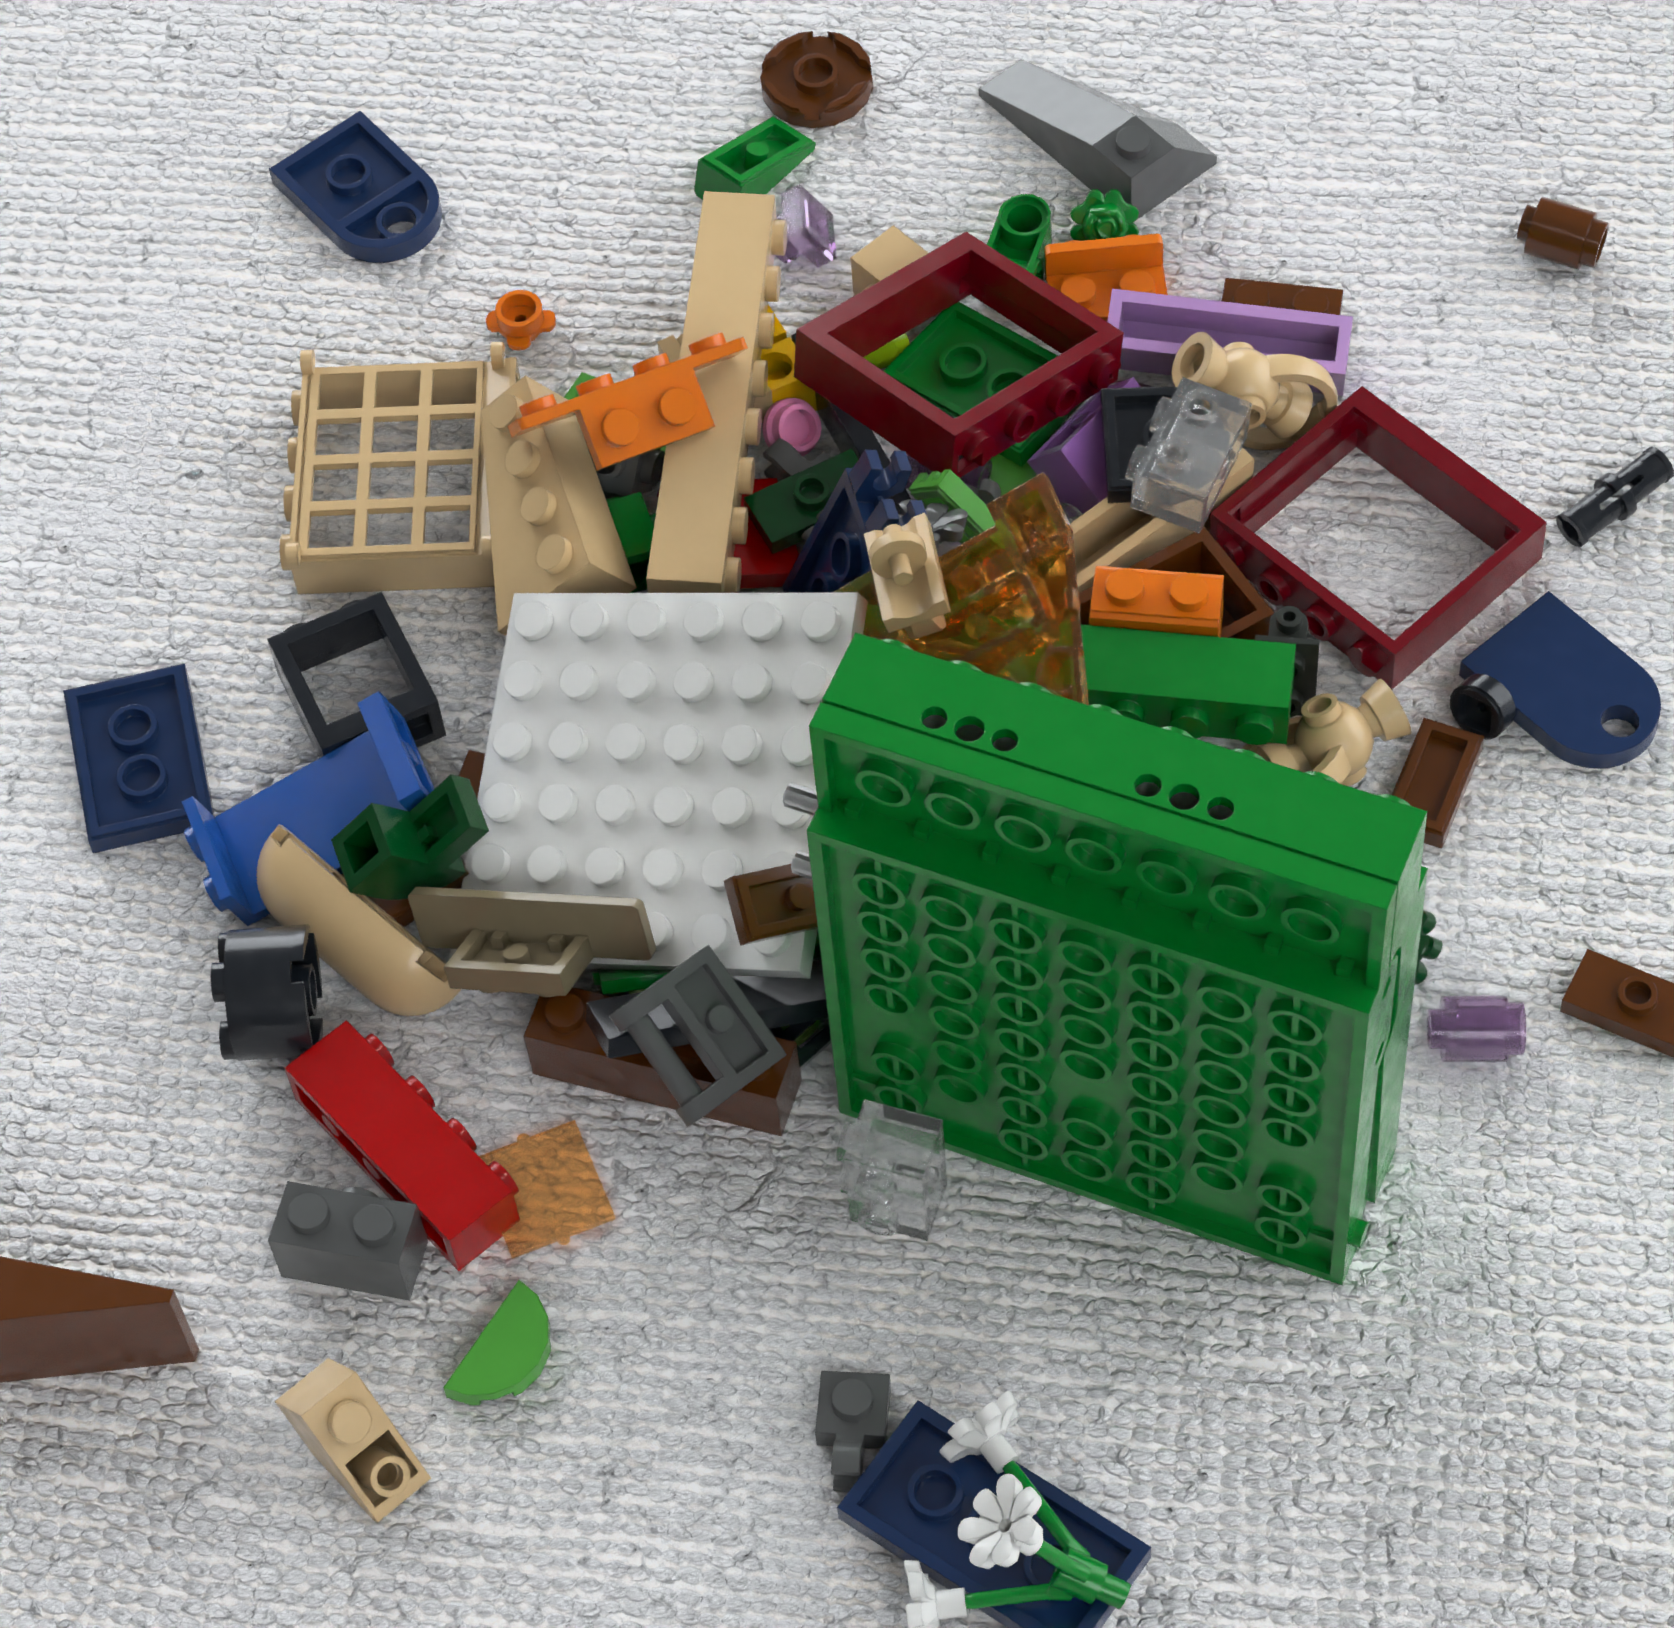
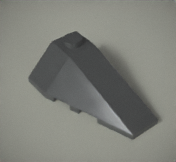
[979,59,1217,222]

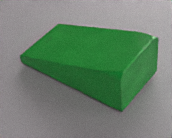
[694,116,816,200]

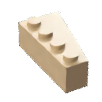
[481,375,637,636]

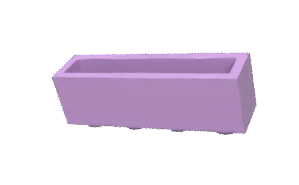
[1107,289,1353,396]

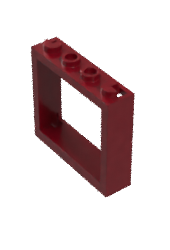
[794,232,1124,478]
[1210,386,1547,690]

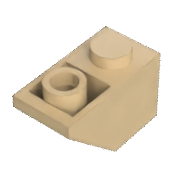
[274,1358,431,1523]

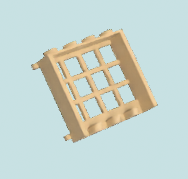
[280,342,520,594]

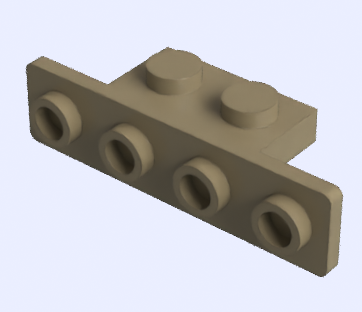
[408,887,656,997]

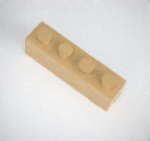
[1026,436,1255,612]

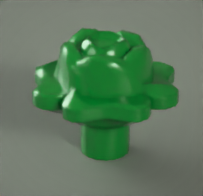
[1070,189,1139,241]

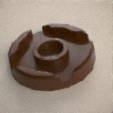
[760,31,873,128]

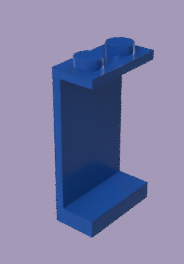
[182,691,435,926]

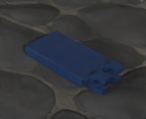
[782,449,929,606]

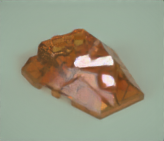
[832,472,1089,705]

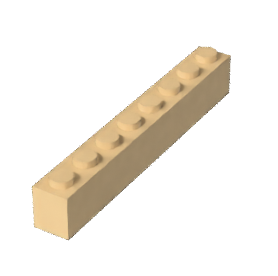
[646,191,787,593]

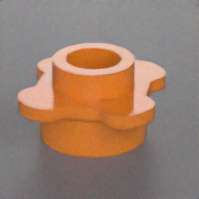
[486,290,556,351]

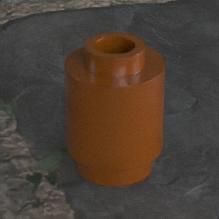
[1517,197,1609,270]

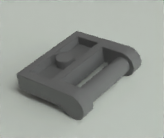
[608,945,787,1127]

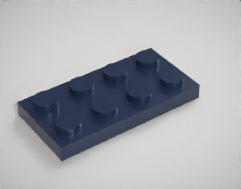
[837,1400,1151,1628]

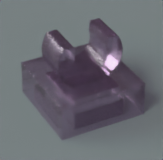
[775,184,837,268]

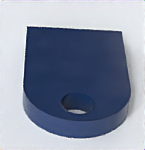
[269,111,442,263]
[1459,591,1661,769]

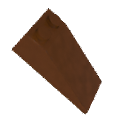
[0,1256,199,1383]

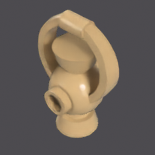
[1171,332,1338,450]
[1242,679,1411,786]

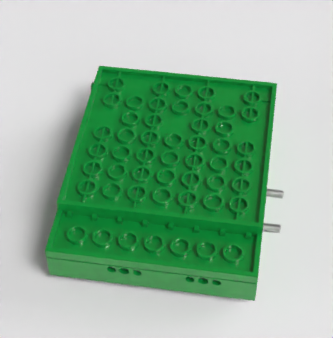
[783,632,1428,1285]

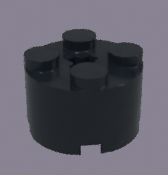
[210,924,323,1061]

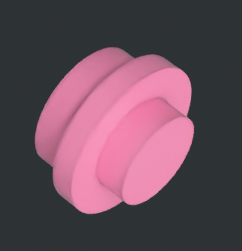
[762,398,822,456]

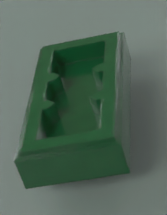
[744,448,859,554]

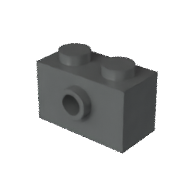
[268,1181,428,1301]

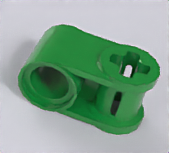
[974,194,1052,298]

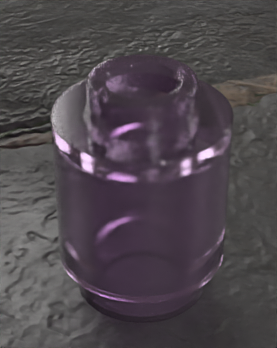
[1427,995,1526,1062]

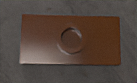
[1560,949,1674,1058]

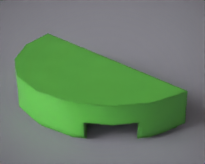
[443,1280,551,1405]

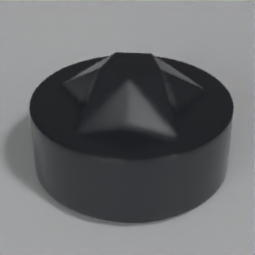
[1450,674,1516,740]

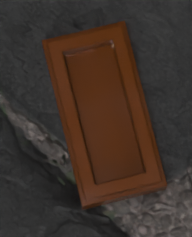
[1392,718,1484,849]

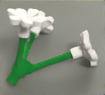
[904,1391,1131,1628]

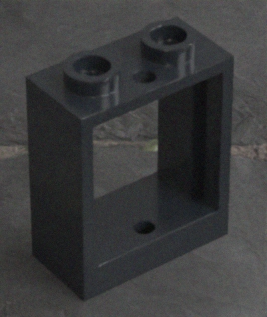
[267,592,446,758]

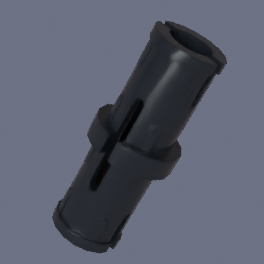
[1556,446,1674,547]

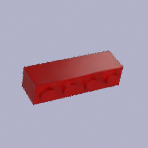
[284,1020,521,1271]

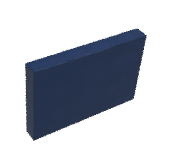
[63,663,215,853]

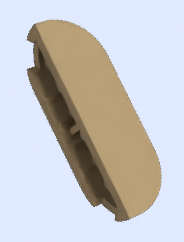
[257,824,461,1016]

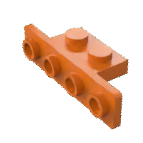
[507,333,748,471]

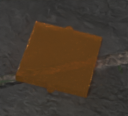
[479,1120,615,1259]

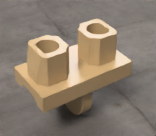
[864,513,951,639]

